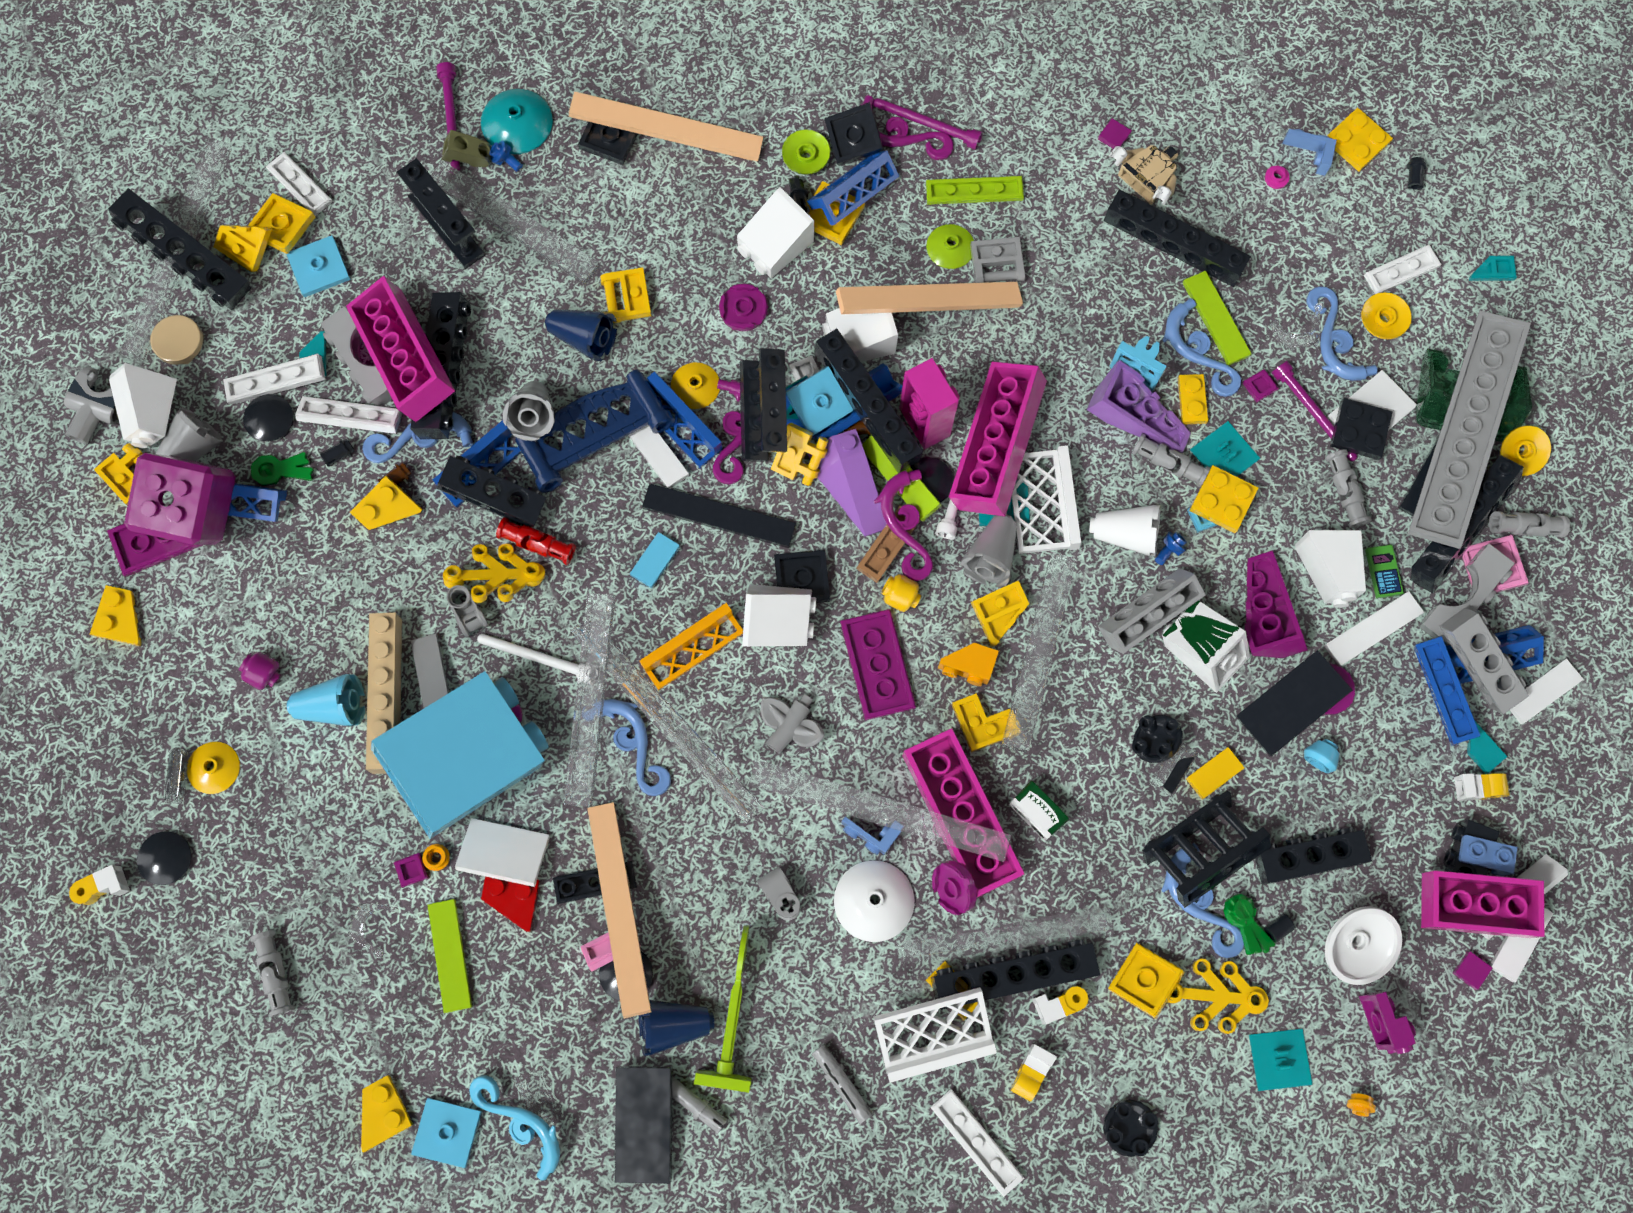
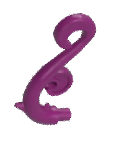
[861,95,953,160]
[713,379,744,485]
[874,469,933,581]

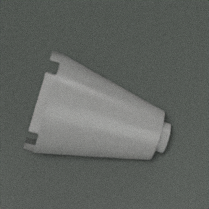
[503,381,555,441]
[156,407,222,462]
[960,514,1017,587]

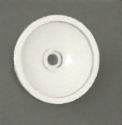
[834,860,915,942]
[1325,906,1402,985]

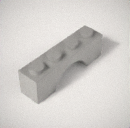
[320,306,392,406]
[1418,544,1515,645]

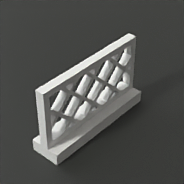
[1012,446,1081,554]
[873,987,997,1083]

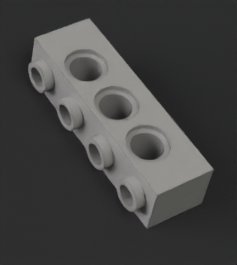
[1098,568,1205,654]
[1439,608,1529,714]

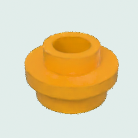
[422,844,450,871]
[1347,1093,1376,1117]

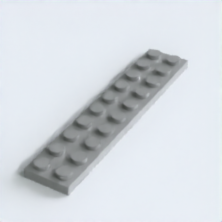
[1408,311,1531,549]

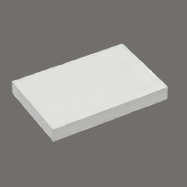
[1327,370,1417,431]
[455,818,549,887]

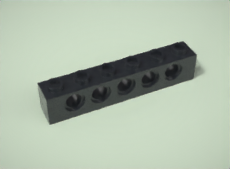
[108,188,251,310]
[1104,189,1251,288]
[410,292,471,440]
[814,328,923,473]
[1410,455,1524,594]
[931,939,1101,1010]

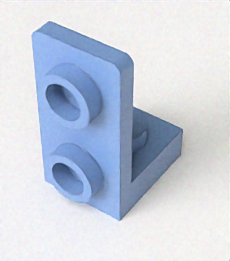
[1282,129,1336,176]
[841,817,904,855]
[1459,835,1518,876]

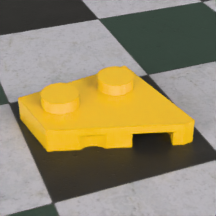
[213,224,272,272]
[349,475,423,530]
[971,580,1029,647]
[361,1075,413,1153]

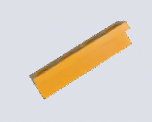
[639,603,743,691]

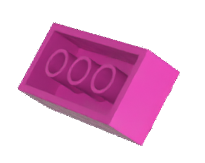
[899,358,960,450]
[1421,871,1545,938]

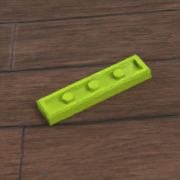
[925,176,1024,205]
[1183,271,1251,366]
[862,435,942,522]
[427,899,472,1013]

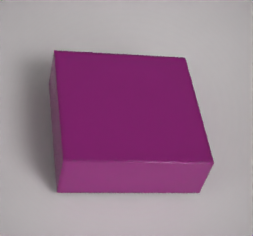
[1098,118,1132,149]
[1243,369,1279,403]
[393,853,429,888]
[1453,951,1493,990]

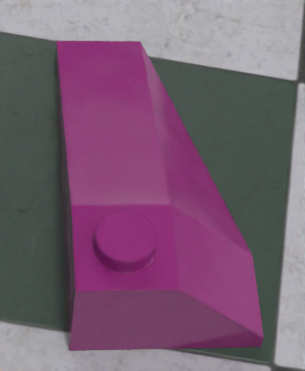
[1244,550,1308,658]

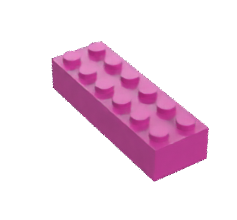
[346,276,455,422]
[949,362,1047,517]
[902,728,1024,898]

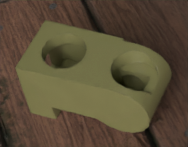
[441,130,491,167]

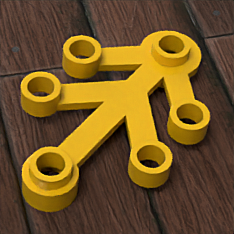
[443,543,545,603]
[1167,959,1269,1034]

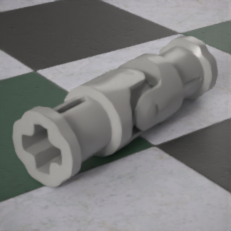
[1132,433,1211,488]
[1325,450,1372,528]
[1489,511,1570,538]
[250,930,295,1017]

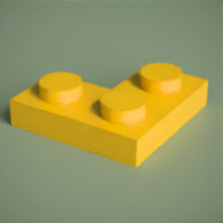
[951,693,1021,753]

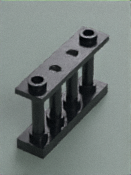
[396,158,485,269]
[739,348,787,462]
[1142,790,1271,908]

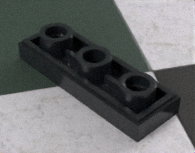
[553,861,637,905]

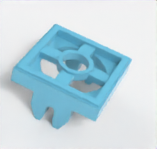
[1110,336,1167,391]

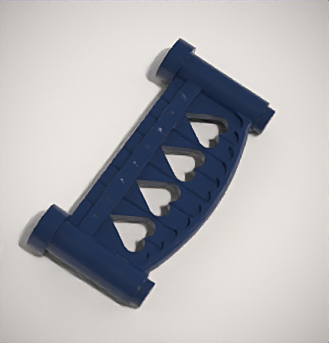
[515,369,675,493]

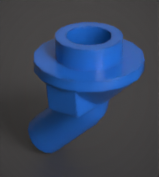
[489,141,523,172]
[1155,532,1187,565]

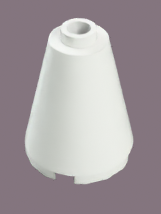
[1089,505,1160,556]

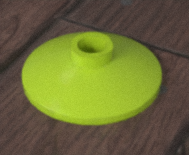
[782,130,830,175]
[926,224,974,269]

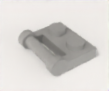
[970,237,1025,283]

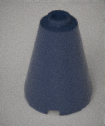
[545,309,617,362]
[638,1000,714,1056]

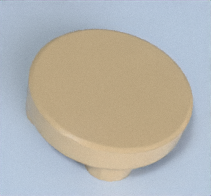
[150,315,203,365]

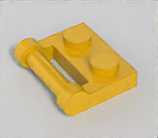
[600,267,651,323]

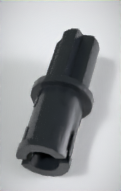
[789,175,810,214]

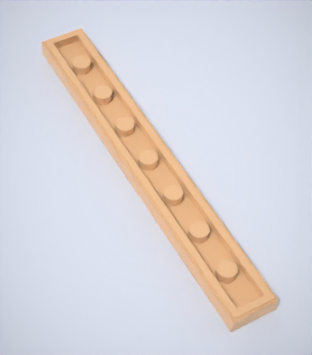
[569,91,763,161]
[836,282,1023,314]
[587,802,651,1018]

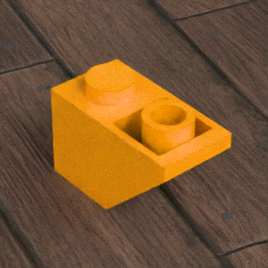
[938,643,999,686]

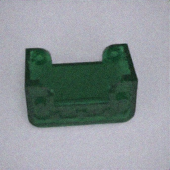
[1415,348,1532,442]

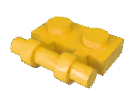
[771,423,829,486]
[94,443,143,505]

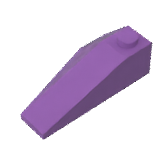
[1087,360,1191,453]
[808,429,887,537]

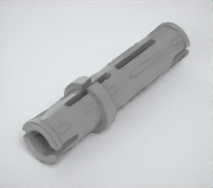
[811,1043,874,1124]
[672,1076,728,1134]

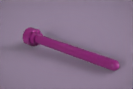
[436,62,460,172]
[873,98,983,150]
[1271,361,1357,462]

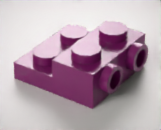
[1359,992,1416,1054]

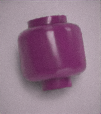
[238,651,281,690]

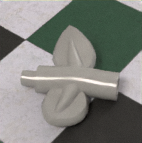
[761,694,825,754]

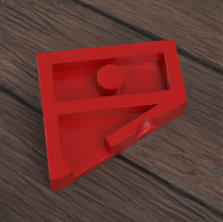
[481,876,540,932]

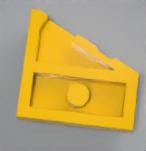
[90,585,141,646]

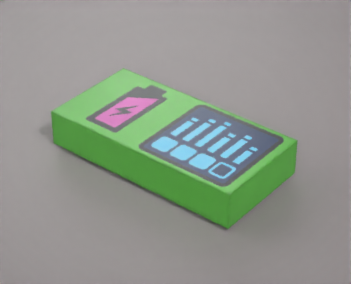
[1365,545,1404,599]

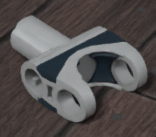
[64,366,119,444]

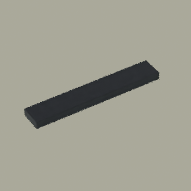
[642,483,796,548]

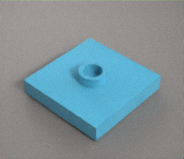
[286,235,351,297]
[786,366,853,435]
[411,1098,482,1168]

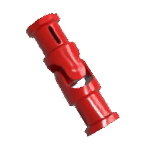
[496,517,576,566]

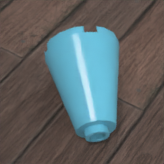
[287,674,365,727]

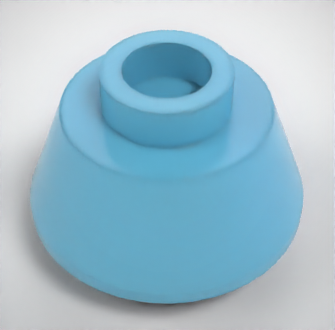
[1304,739,1340,773]

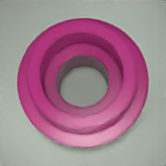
[1264,166,1289,189]

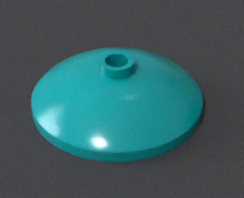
[481,89,553,154]

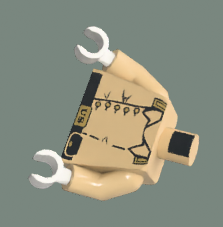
[1108,145,1178,205]

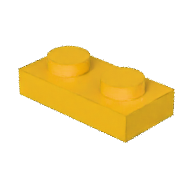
[1177,374,1208,424]

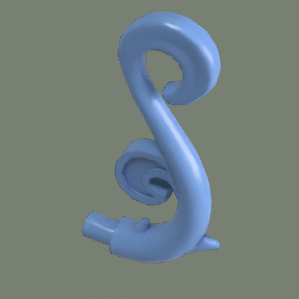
[1306,287,1377,381]
[1163,298,1241,397]
[362,410,473,464]
[583,699,671,796]
[1162,843,1244,958]

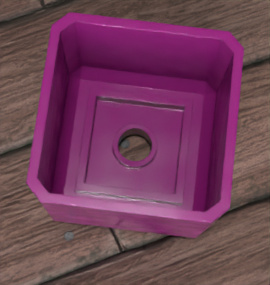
[124,453,236,545]

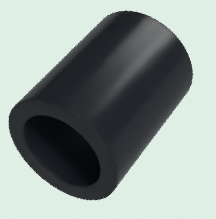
[1264,913,1296,943]

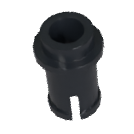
[1406,157,1427,190]
[320,439,355,467]

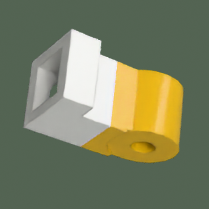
[1454,774,1510,801]
[69,865,130,905]
[1032,986,1088,1025]
[1011,1044,1057,1102]

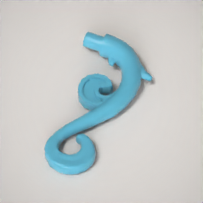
[469,1075,560,1180]

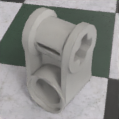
[447,585,489,638]
[756,867,800,920]

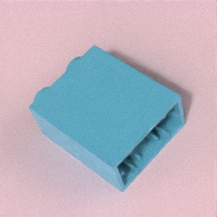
[371,671,549,839]

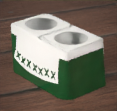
[1009,780,1070,841]

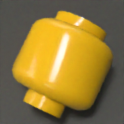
[881,574,921,612]

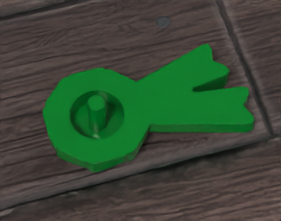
[251,452,314,486]
[1223,894,1275,955]

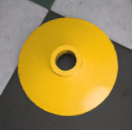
[1361,292,1411,339]
[671,362,720,409]
[1500,425,1551,476]
[187,742,240,794]

